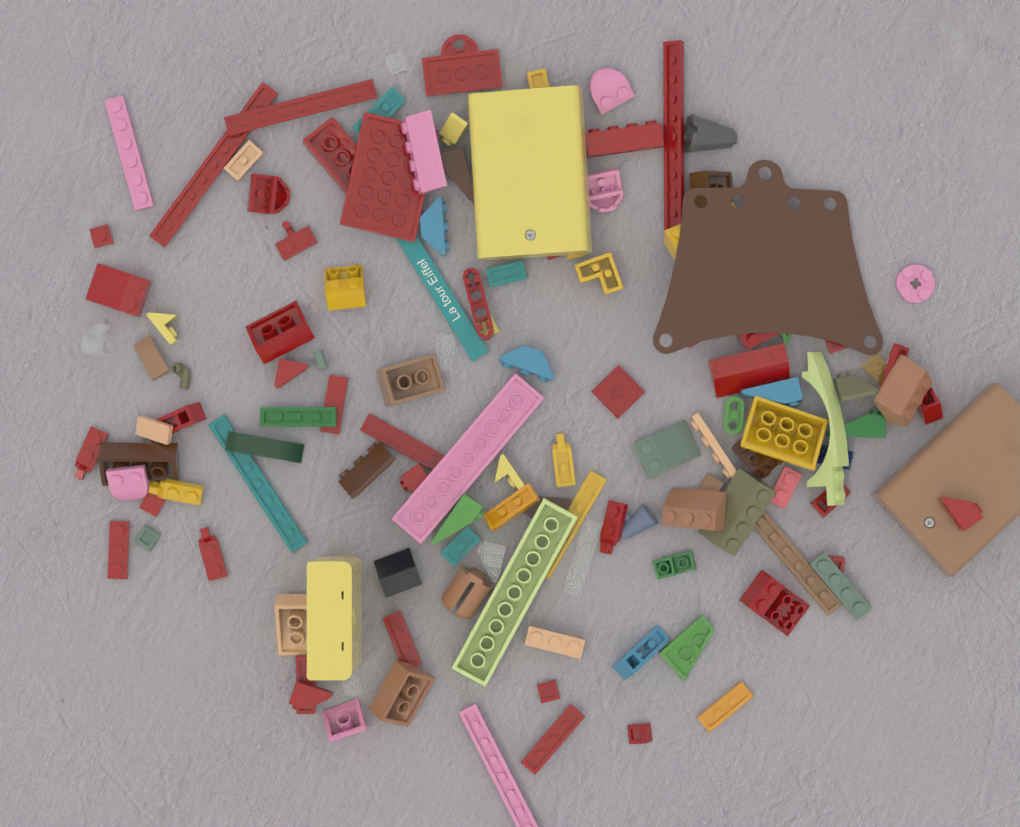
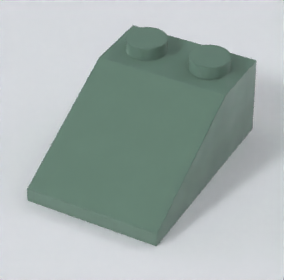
[633,420,701,479]

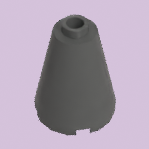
[684,114,738,153]

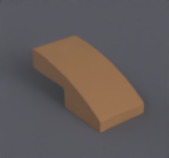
[134,336,170,381]

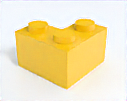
[574,252,623,296]

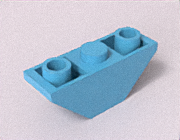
[420,197,450,256]
[499,345,554,383]

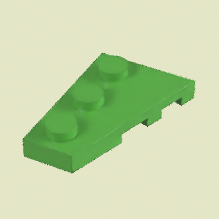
[659,614,715,682]

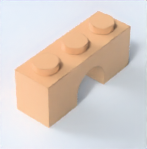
[524,624,585,659]

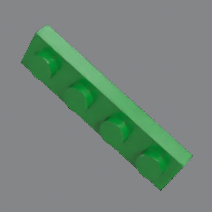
[260,407,337,427]

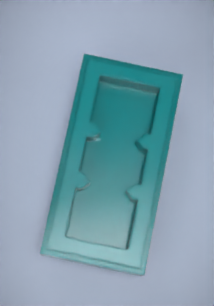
[485,260,527,288]

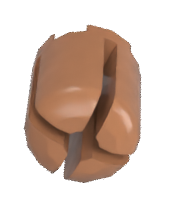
[441,563,494,619]

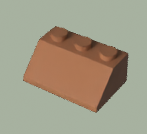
[874,355,933,427]
[662,488,727,531]
[369,660,435,727]

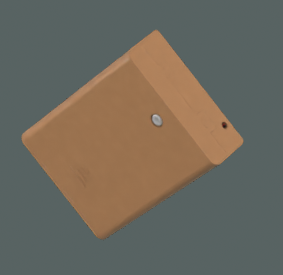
[871,383,1020,577]

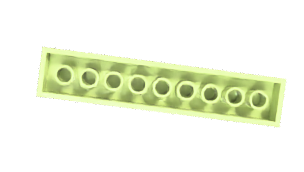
[452,498,578,687]

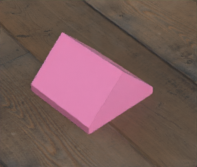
[322,699,368,742]

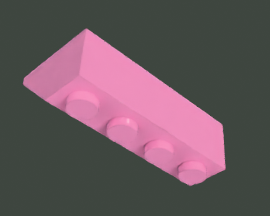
[401,110,447,195]

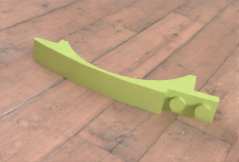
[802,352,849,506]

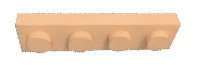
[690,413,736,479]

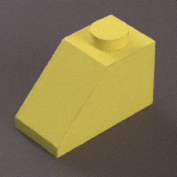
[439,112,468,147]

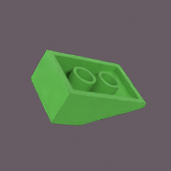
[432,493,484,544]

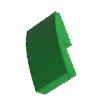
[653,550,697,579]

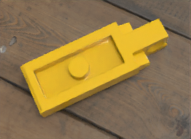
[552,433,576,487]
[148,478,204,506]

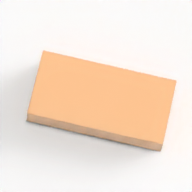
[135,415,173,445]

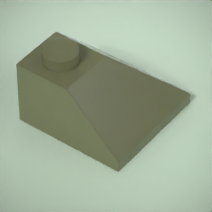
[833,372,879,402]

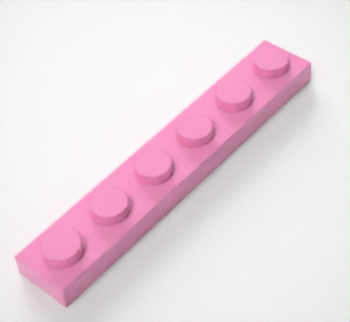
[104,95,154,211]

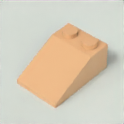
[274,594,307,655]

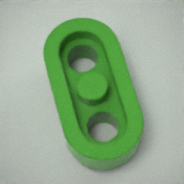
[723,396,745,435]

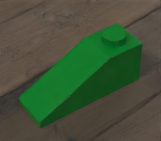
[826,410,886,438]

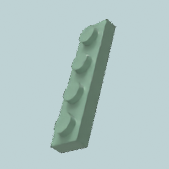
[808,551,872,620]

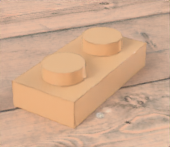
[224,140,264,182]

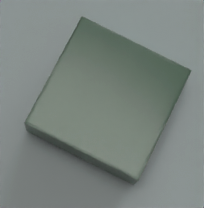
[313,350,328,371]
[134,525,161,551]

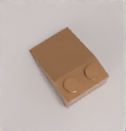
[376,354,445,407]

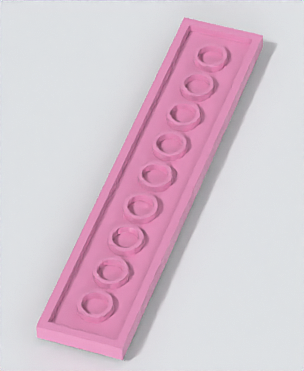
[391,373,544,544]

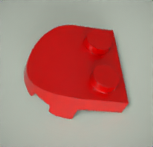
[247,173,290,214]

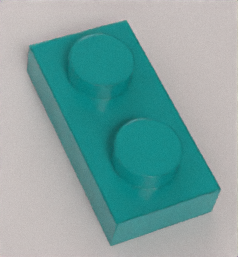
[441,526,481,567]

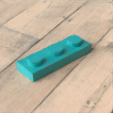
[352,87,406,134]

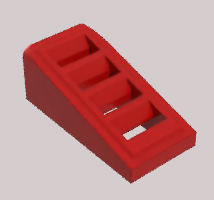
[809,485,851,518]

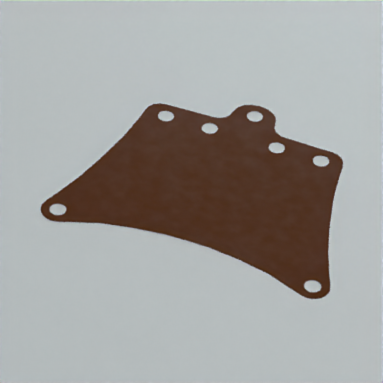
[653,160,883,355]

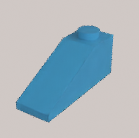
[740,377,803,408]
[612,625,670,680]

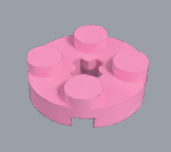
[895,264,935,303]

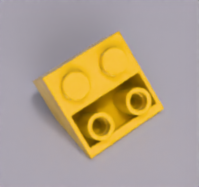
[324,264,366,311]

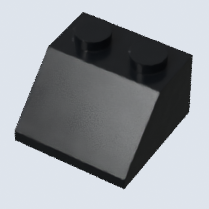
[374,547,423,598]

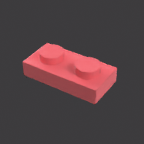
[770,466,802,509]

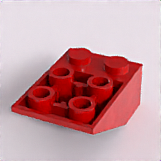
[739,569,810,636]

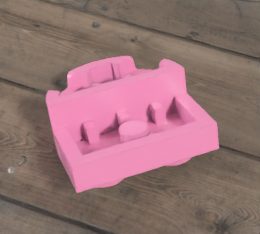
[588,67,635,115]
[588,168,623,212]
[106,465,150,501]

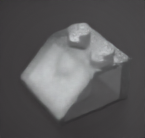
[477,539,507,584]

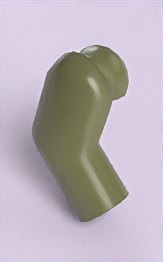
[172,362,191,389]

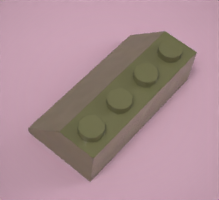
[698,467,776,556]

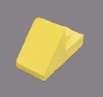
[146,312,178,346]
[495,454,525,490]

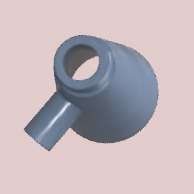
[622,503,659,539]

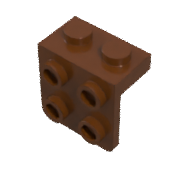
[732,438,784,480]

